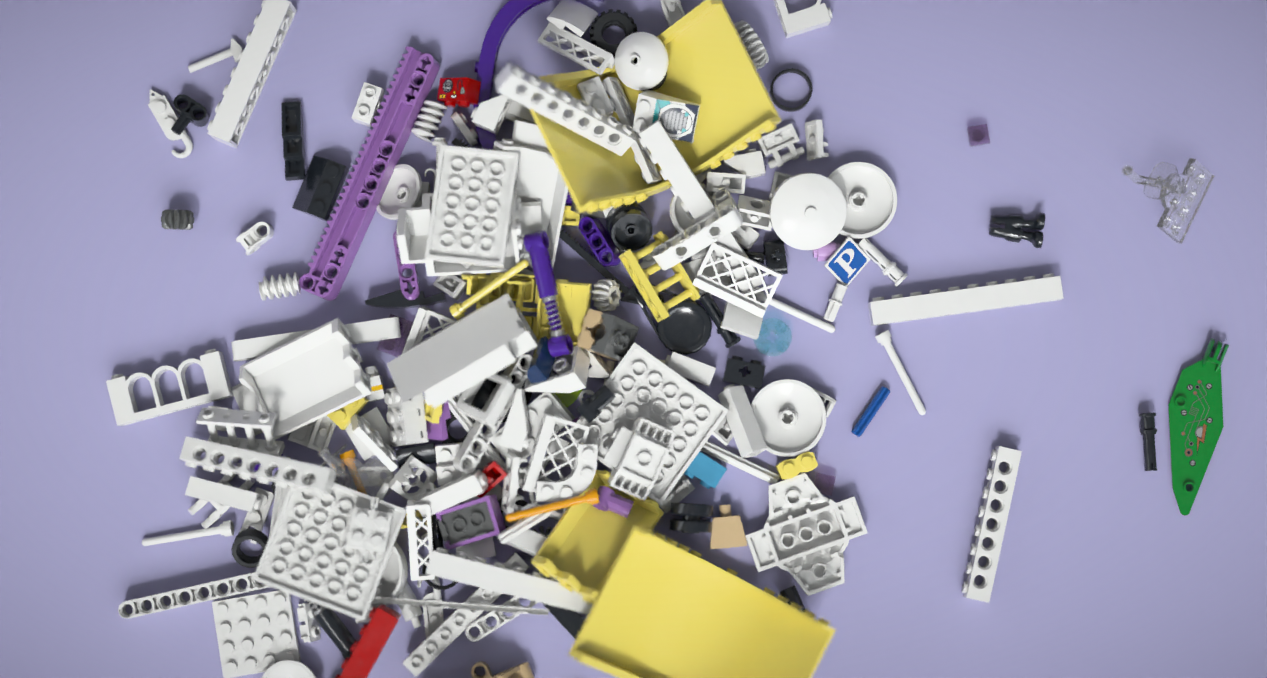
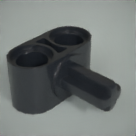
[171,94,209,135]
[763,238,788,276]

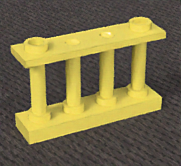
[618,231,700,322]

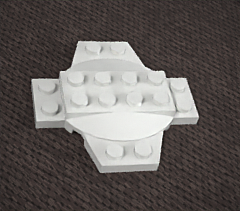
[745,473,868,596]

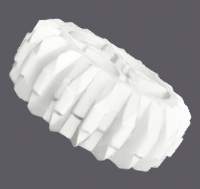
[734,20,769,70]

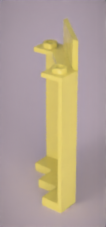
[531,470,664,605]

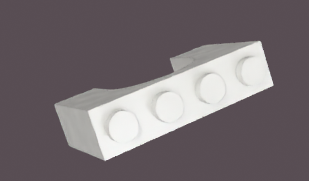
[665,352,716,387]

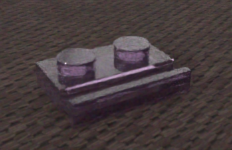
[377,314,414,357]

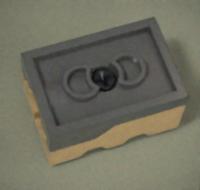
[577,309,639,362]

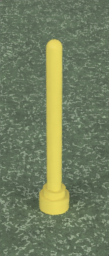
[449,259,529,320]

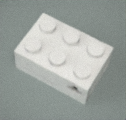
[384,387,428,447]

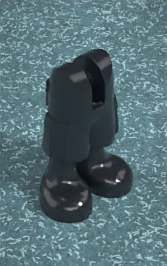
[989,212,1045,248]

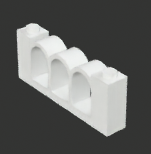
[773,0,832,38]
[106,349,233,426]
[506,438,577,557]

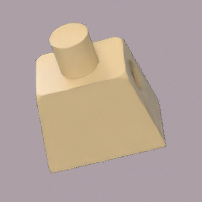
[710,504,747,549]

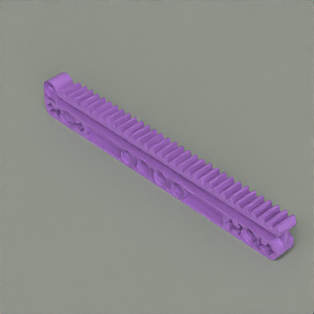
[299,47,440,301]

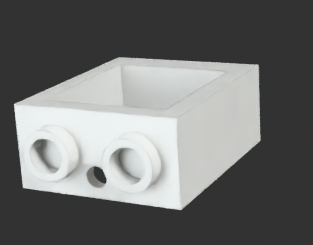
[455,373,516,428]

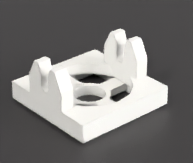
[388,455,437,501]

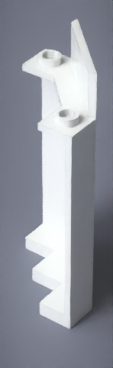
[493,119,568,268]
[232,318,372,440]

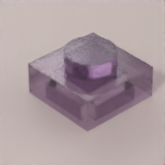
[967,124,990,147]
[814,473,836,496]

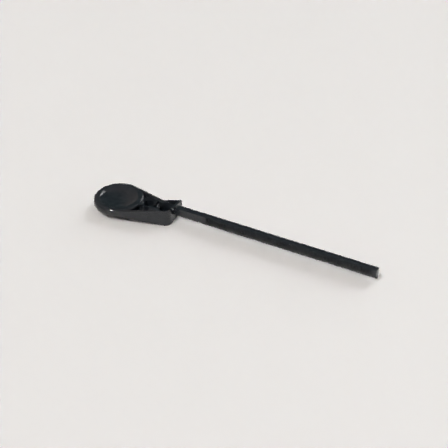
[451,138,712,355]

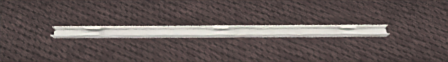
[372,597,549,615]

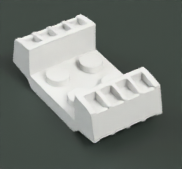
[608,417,676,501]

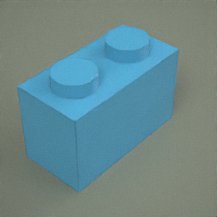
[684,451,727,489]

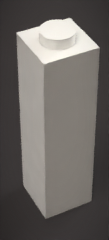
[718,384,767,458]
[415,469,488,519]
[185,476,262,513]

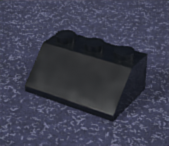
[292,155,349,222]

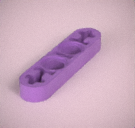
[393,230,420,300]

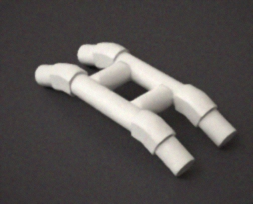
[188,463,256,529]

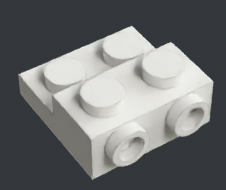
[435,442,477,486]

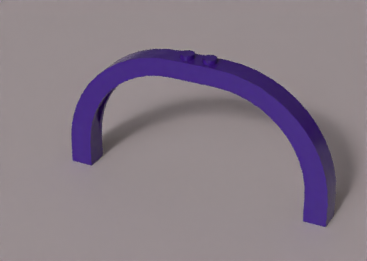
[473,0,604,205]

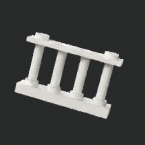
[196,407,285,457]

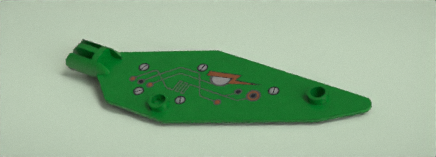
[1168,338,1229,516]

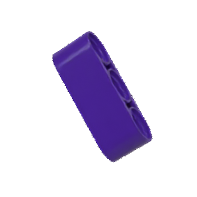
[579,217,621,266]

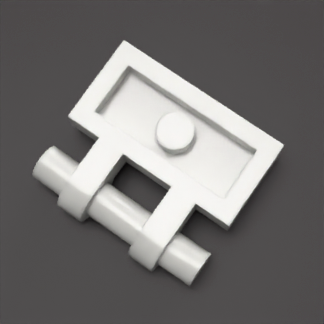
[757,123,805,169]

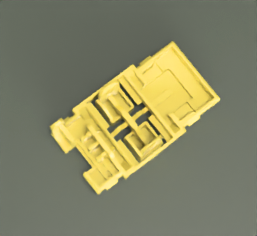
[461,272,592,346]

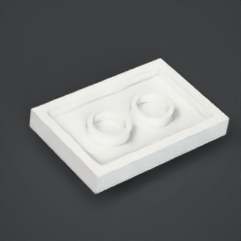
[350,414,398,472]

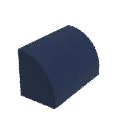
[527,336,556,383]

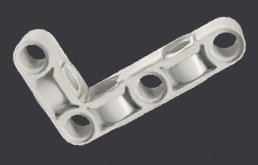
[651,187,743,270]

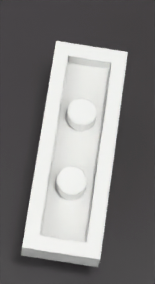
[501,453,527,514]

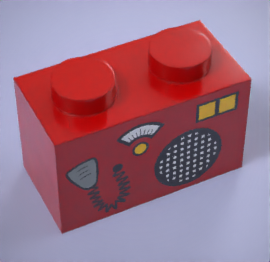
[437,77,481,108]

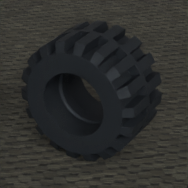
[590,9,638,59]

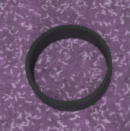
[770,68,813,112]

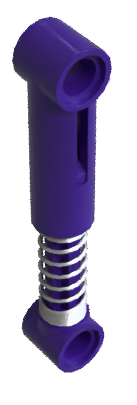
[523,230,573,357]

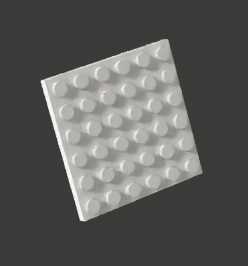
[566,342,729,505]
[253,472,407,621]

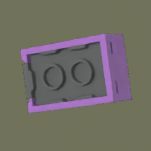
[436,494,506,550]

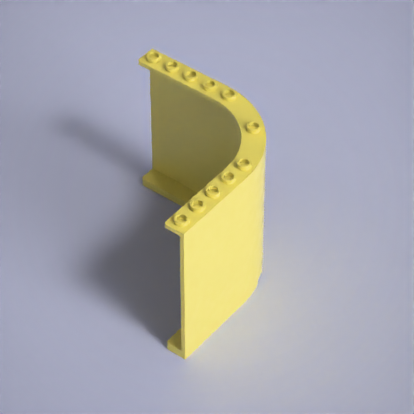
[529,0,782,213]
[568,526,835,678]

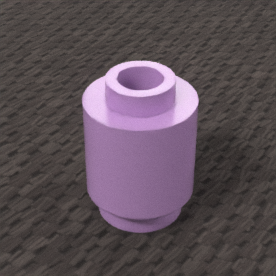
[813,242,840,261]

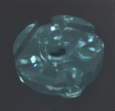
[753,318,792,357]

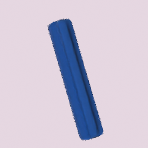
[852,386,890,437]

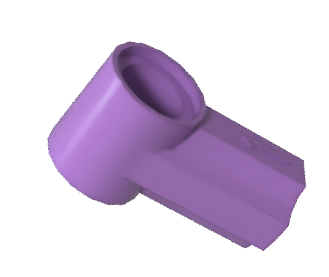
[593,486,634,518]

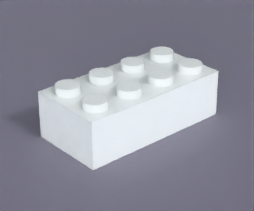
[491,392,575,464]

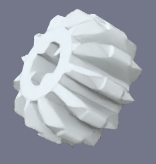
[591,279,622,311]

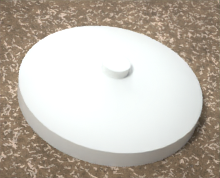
[828,162,897,239]
[769,172,846,250]
[751,379,826,457]

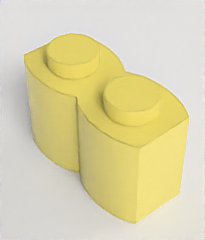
[775,452,818,479]

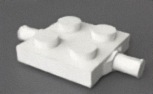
[346,497,392,564]

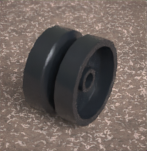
[606,202,652,251]
[670,502,713,534]

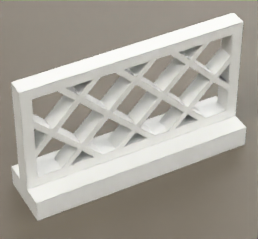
[692,242,783,317]
[402,306,457,354]
[521,413,590,492]

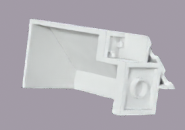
[397,189,542,276]
[387,293,538,408]

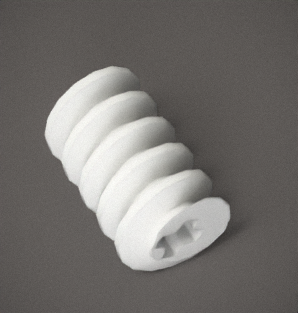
[411,100,448,143]
[259,272,301,301]

